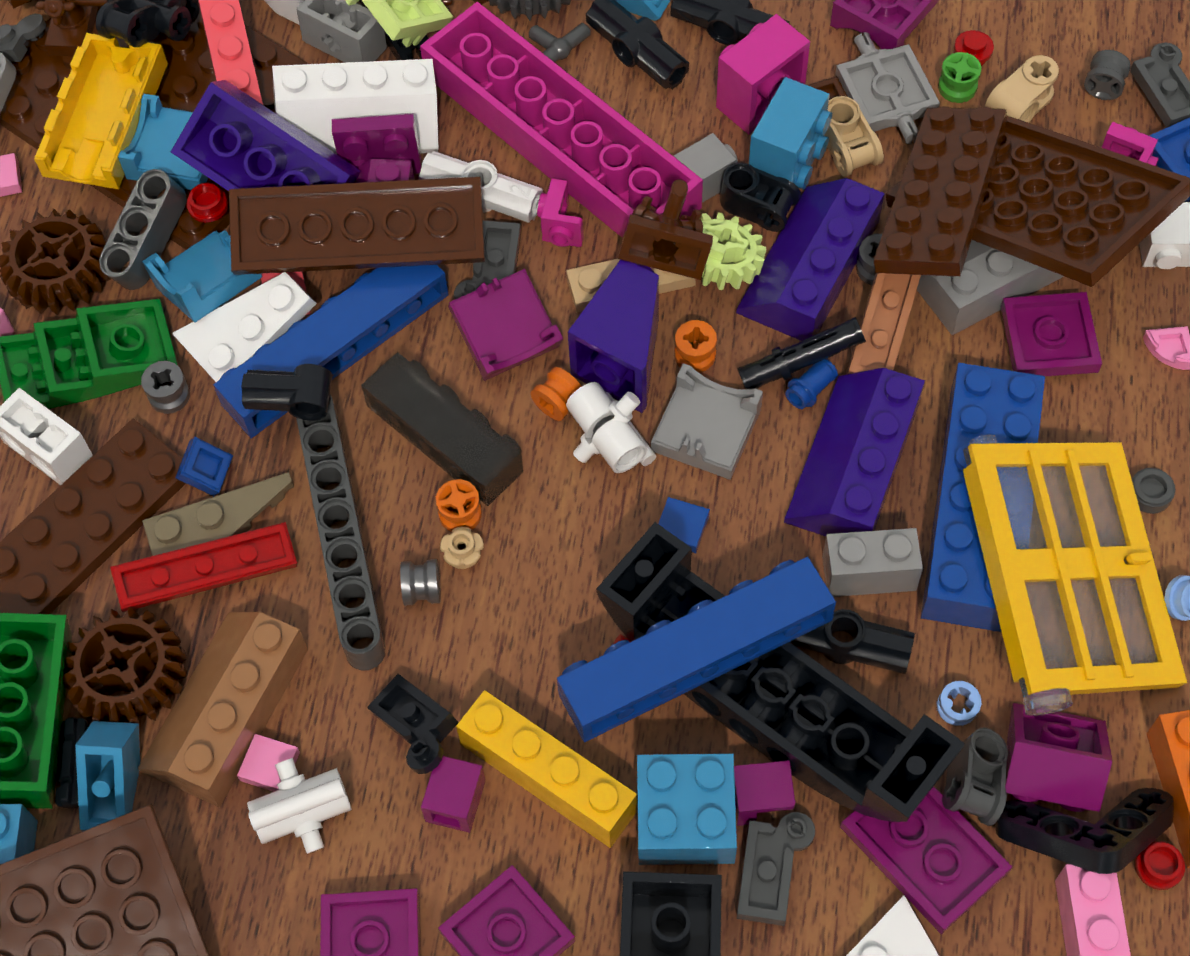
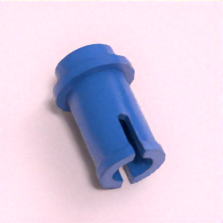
[785,359,838,409]

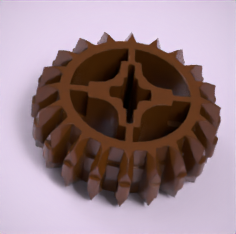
[0,209,109,315]
[63,607,187,724]

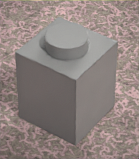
[674,133,738,203]

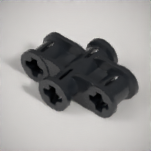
[96,0,200,47]

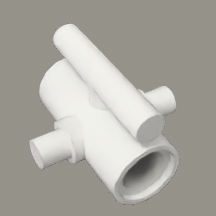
[566,382,657,473]
[247,758,352,854]

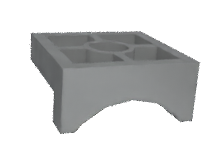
[651,363,763,480]

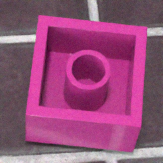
[716,14,810,135]

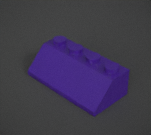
[170,80,361,191]
[736,178,885,341]
[784,368,925,536]

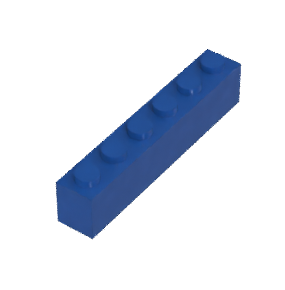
[213,265,449,438]
[557,556,836,743]

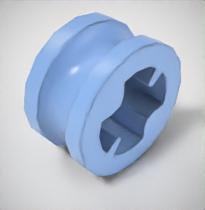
[936,681,982,726]

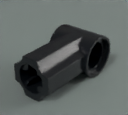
[241,364,333,421]

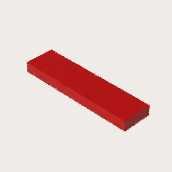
[110,522,297,612]

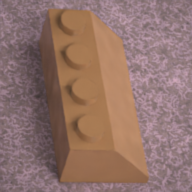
[138,612,308,808]

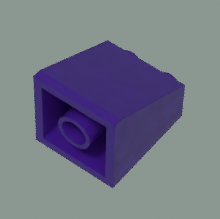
[568,259,659,413]

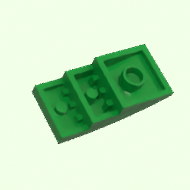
[0,299,178,409]

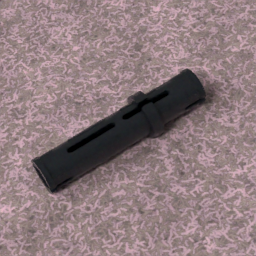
[737,317,866,389]

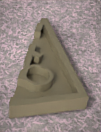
[142,472,294,556]

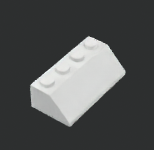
[272,59,439,154]

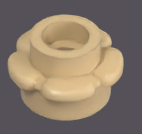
[440,527,484,569]

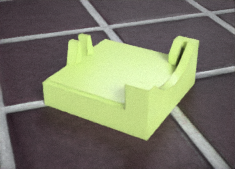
[345,0,453,48]

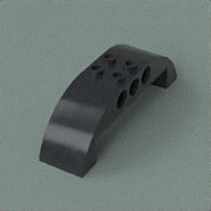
[596,522,965,822]

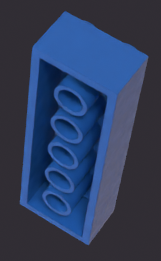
[921,363,1045,632]

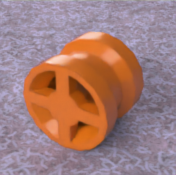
[674,320,717,373]
[530,367,582,421]
[436,479,482,532]

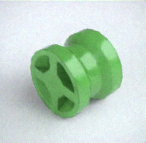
[938,52,982,103]

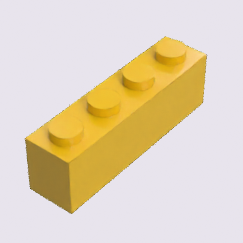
[456,690,638,848]

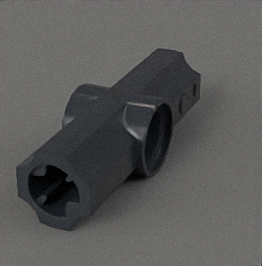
[586,0,689,90]
[671,0,790,45]
[790,609,915,674]

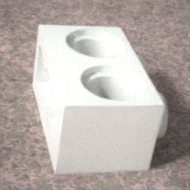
[0,388,93,485]

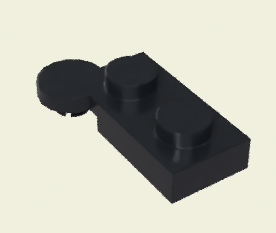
[367,674,459,774]

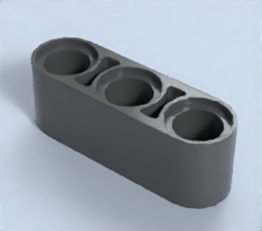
[99,169,187,290]

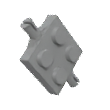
[835,32,940,144]

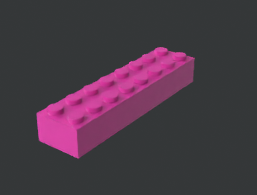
[420,2,703,238]

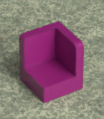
[421,756,486,833]
[734,760,796,826]

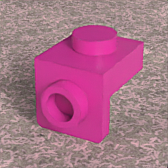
[1101,122,1159,166]
[537,178,584,247]

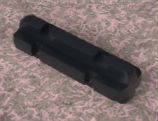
[55,717,89,809]

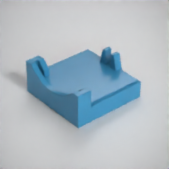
[118,94,208,190]
[142,230,262,323]

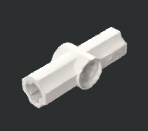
[419,151,543,223]

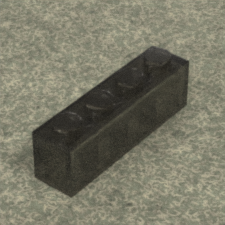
[361,352,523,506]

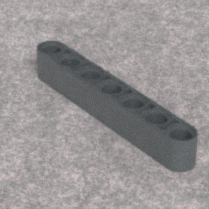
[296,395,385,671]

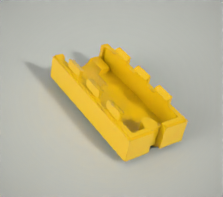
[34,33,168,189]

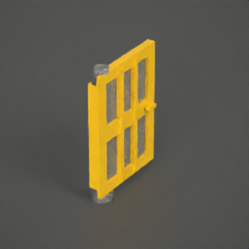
[963,434,1187,716]

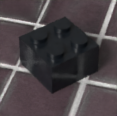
[620,871,722,956]

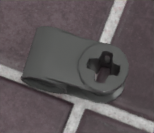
[942,728,1008,826]

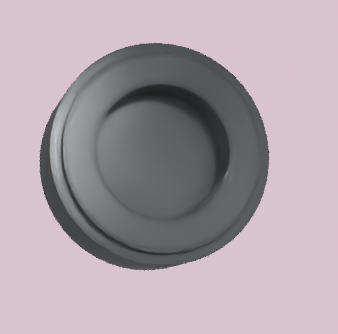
[1132,468,1176,514]

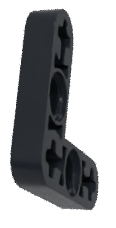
[996,788,1174,874]

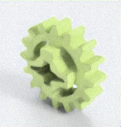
[701,212,766,290]

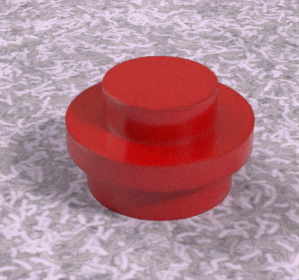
[954,30,994,66]
[186,183,228,223]
[1135,841,1185,890]

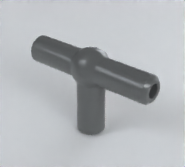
[529,23,591,63]

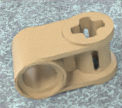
[985,55,1059,123]
[824,96,884,177]

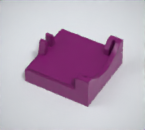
[830,0,939,49]
[448,269,563,381]

